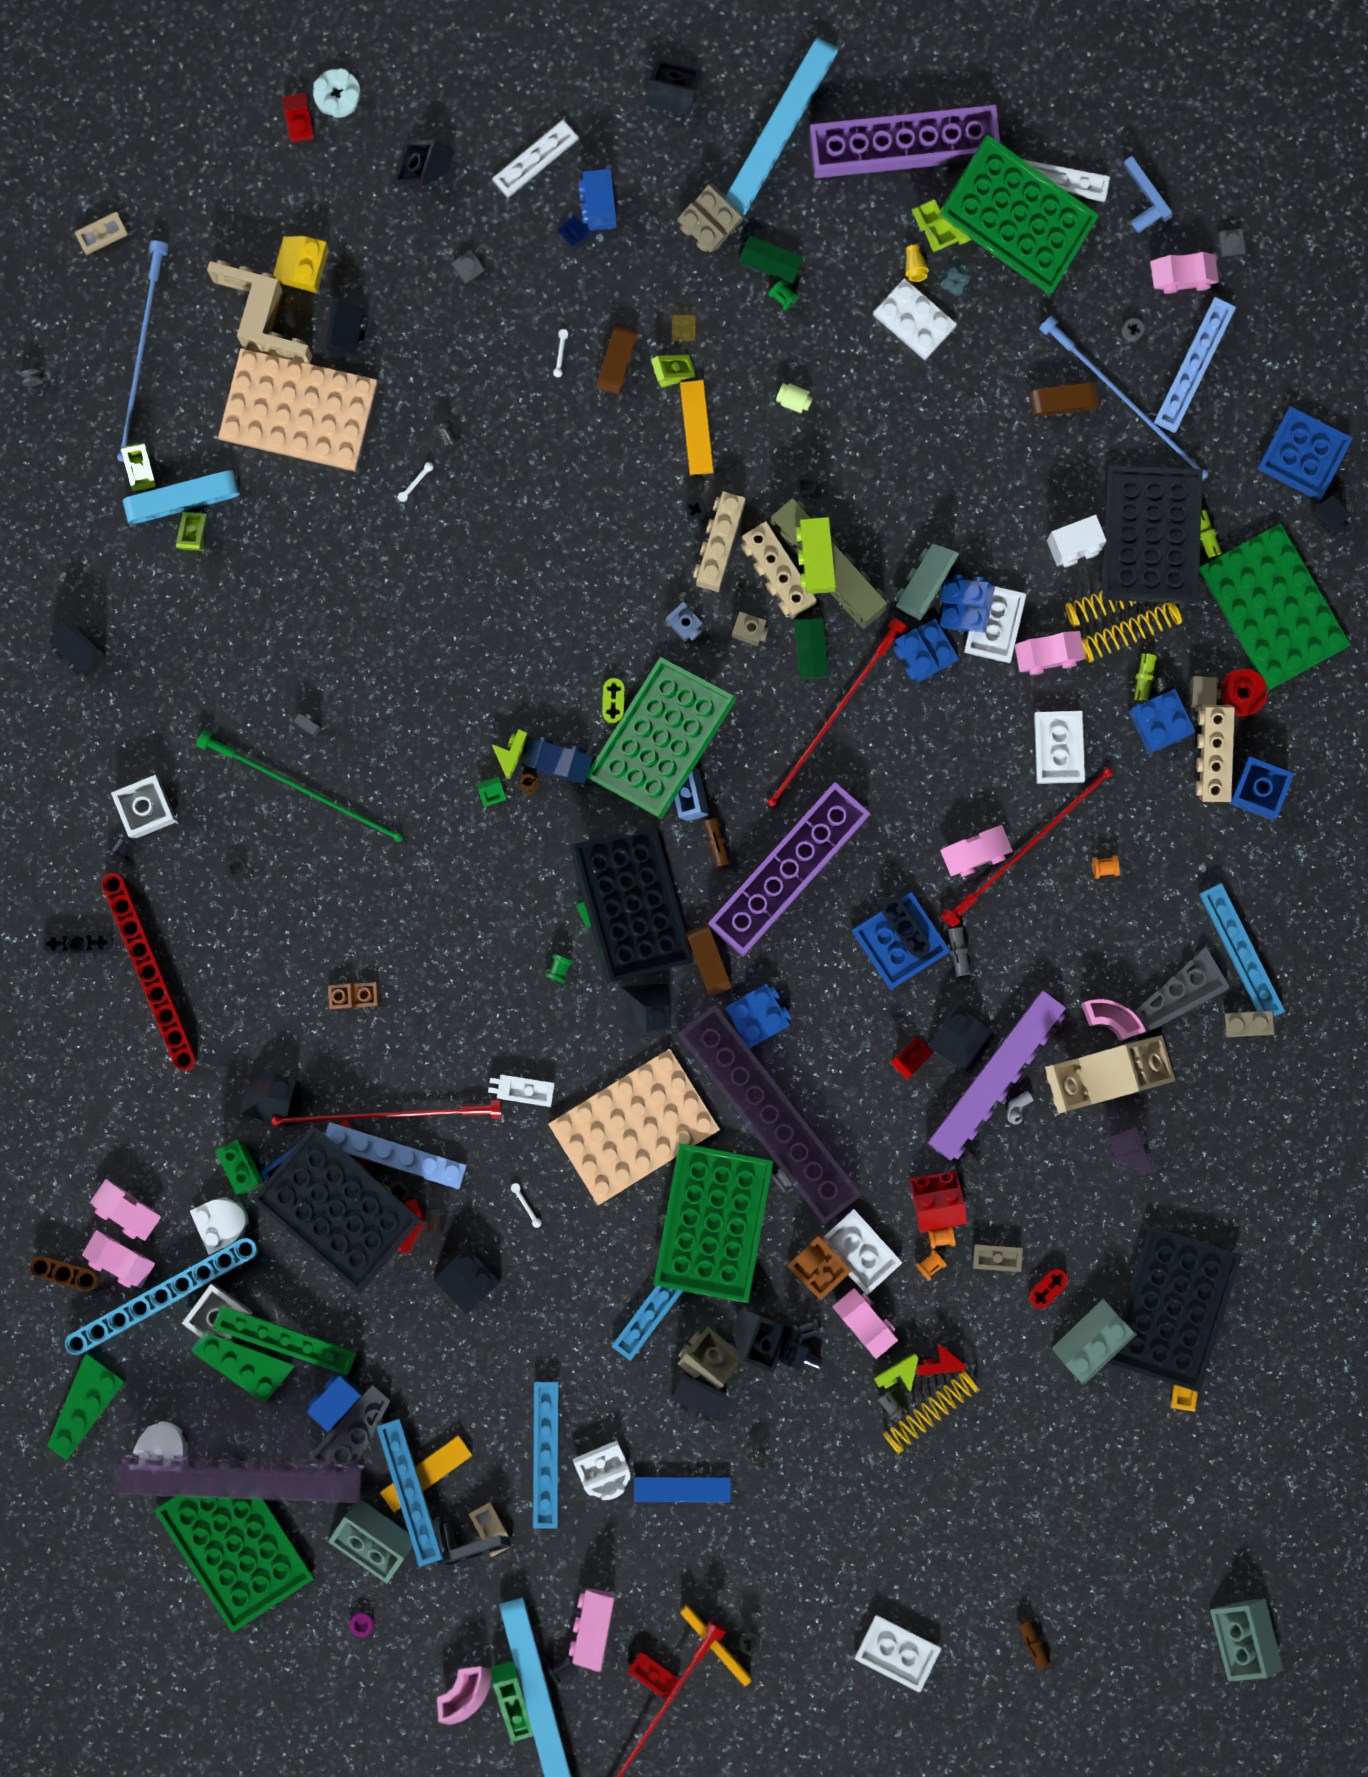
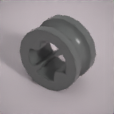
[1122,318,1144,342]
[20,369,43,386]
[771,1168,792,1192]

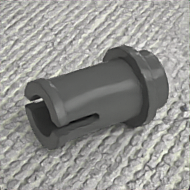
[878,1391,907,1423]

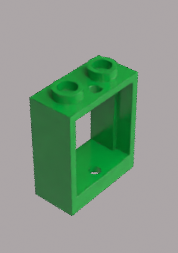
[215,1140,265,1195]

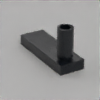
[778,1338,823,1371]
[437,1523,512,1567]

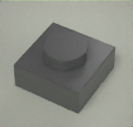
[1218,229,1245,257]
[452,250,484,284]
[294,714,321,737]

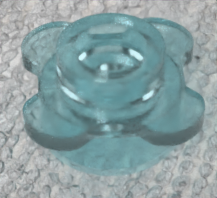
[942,268,969,296]

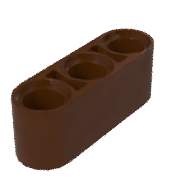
[596,325,638,395]
[1030,383,1100,417]
[685,924,732,997]
[29,1256,101,1291]

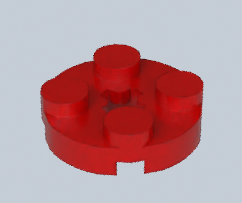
[1220,669,1267,717]

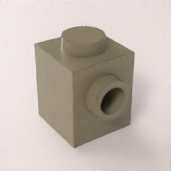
[732,612,769,646]
[1189,676,1221,712]

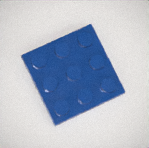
[1257,406,1353,501]
[852,892,950,990]

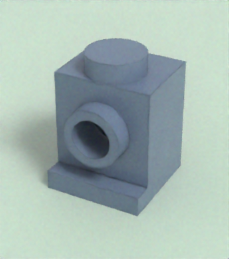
[666,602,702,642]

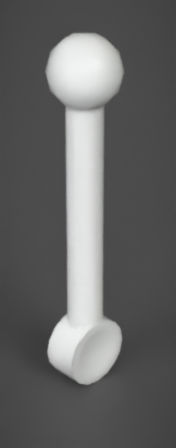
[553,329,568,377]
[398,462,433,502]
[511,1183,541,1228]

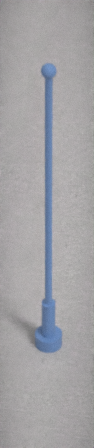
[117,241,169,462]
[1039,315,1208,479]

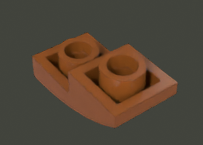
[328,982,381,1009]

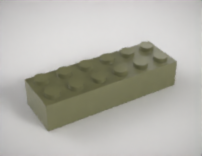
[770,498,887,630]

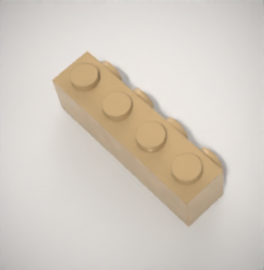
[693,492,745,592]
[741,522,816,619]
[1196,705,1234,802]

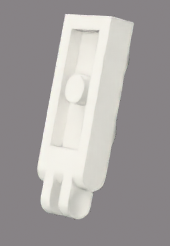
[488,1075,555,1107]

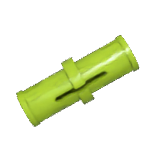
[1200,510,1222,559]
[1134,653,1157,703]

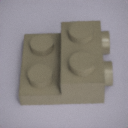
[678,183,745,252]
[678,1327,741,1390]

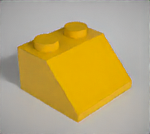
[273,236,329,293]

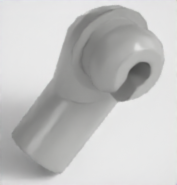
[1006,1091,1034,1124]

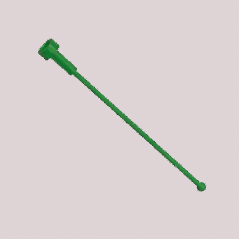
[196,729,403,842]

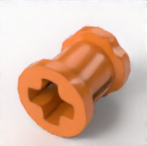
[1092,855,1120,879]
[928,1227,955,1250]
[915,1250,947,1281]

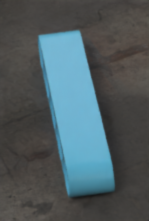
[123,471,240,524]

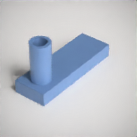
[1124,156,1172,233]

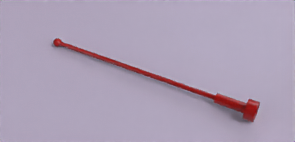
[767,618,908,807]
[940,768,1113,929]
[271,1099,501,1126]
[616,1621,726,1777]

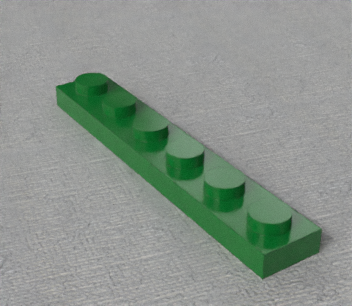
[212,1305,356,1376]

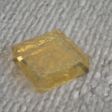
[672,316,696,341]

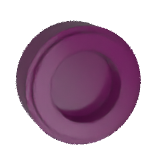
[349,1612,374,1637]

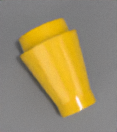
[906,245,929,282]

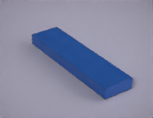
[634,1477,730,1502]

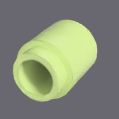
[776,383,813,413]

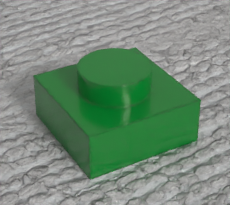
[477,777,506,807]

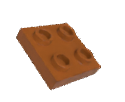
[787,1233,854,1300]

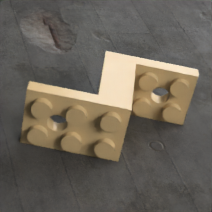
[207,260,312,364]
[1045,1035,1175,1114]

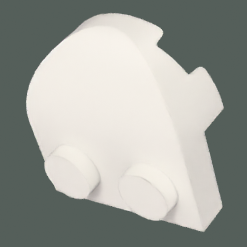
[190,1197,249,1255]
[130,1422,188,1481]
[573,1441,630,1500]

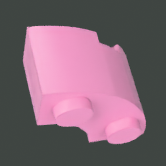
[1151,252,1219,293]
[1015,631,1085,675]
[940,825,1013,877]
[1081,999,1146,1041]
[89,1179,161,1241]
[82,1230,155,1288]
[832,1289,898,1359]
[437,1667,491,1725]

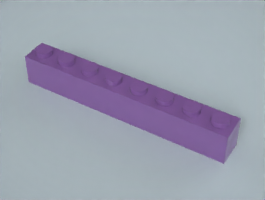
[927,991,1066,1161]

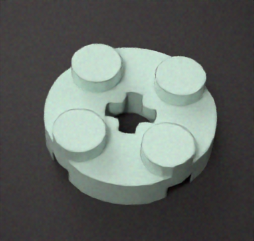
[313,69,360,117]

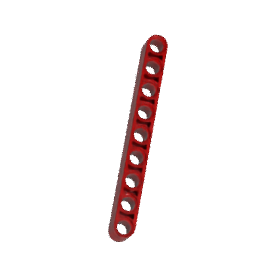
[102,873,198,1071]

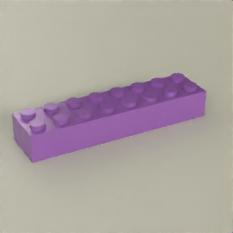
[809,105,1000,178]
[708,782,870,957]

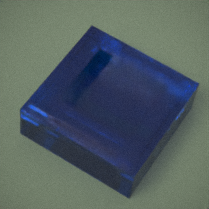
[557,215,590,249]

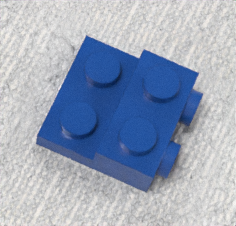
[940,575,995,633]
[893,619,959,683]
[725,984,791,1049]

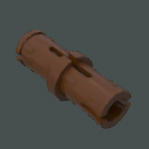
[520,774,539,795]
[703,818,730,868]
[1017,1619,1051,1670]

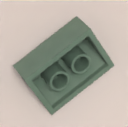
[895,544,959,622]
[1052,1299,1137,1384]
[328,1498,413,1583]
[1210,1598,1283,1681]

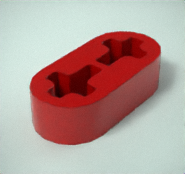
[1029,1269,1068,1308]

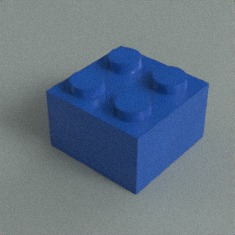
[579,169,616,231]
[1128,689,1195,755]
[1229,756,1294,821]
[307,1374,364,1432]

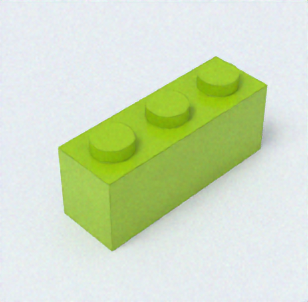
[795,517,836,595]

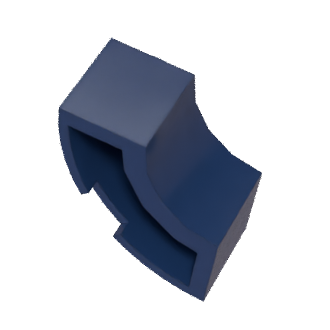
[521,737,593,784]

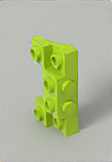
[912,199,972,252]

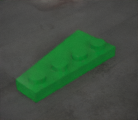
[191,1331,295,1404]
[47,1353,125,1460]

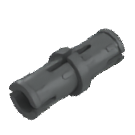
[948,927,971,977]

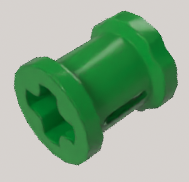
[768,280,799,311]
[545,954,573,984]

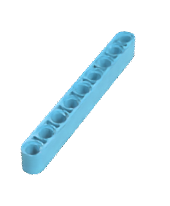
[726,37,838,225]
[65,1238,259,1355]
[500,1598,572,1777]

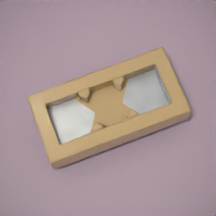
[75,212,128,255]
[469,1502,513,1557]

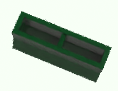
[739,236,804,285]
[794,618,828,681]

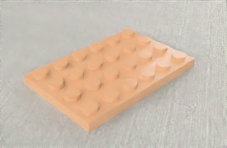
[218,348,378,471]
[548,1049,720,1205]

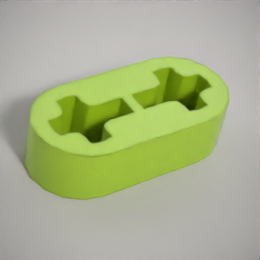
[602,678,625,724]

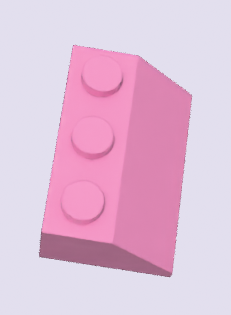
[569,1588,615,1672]

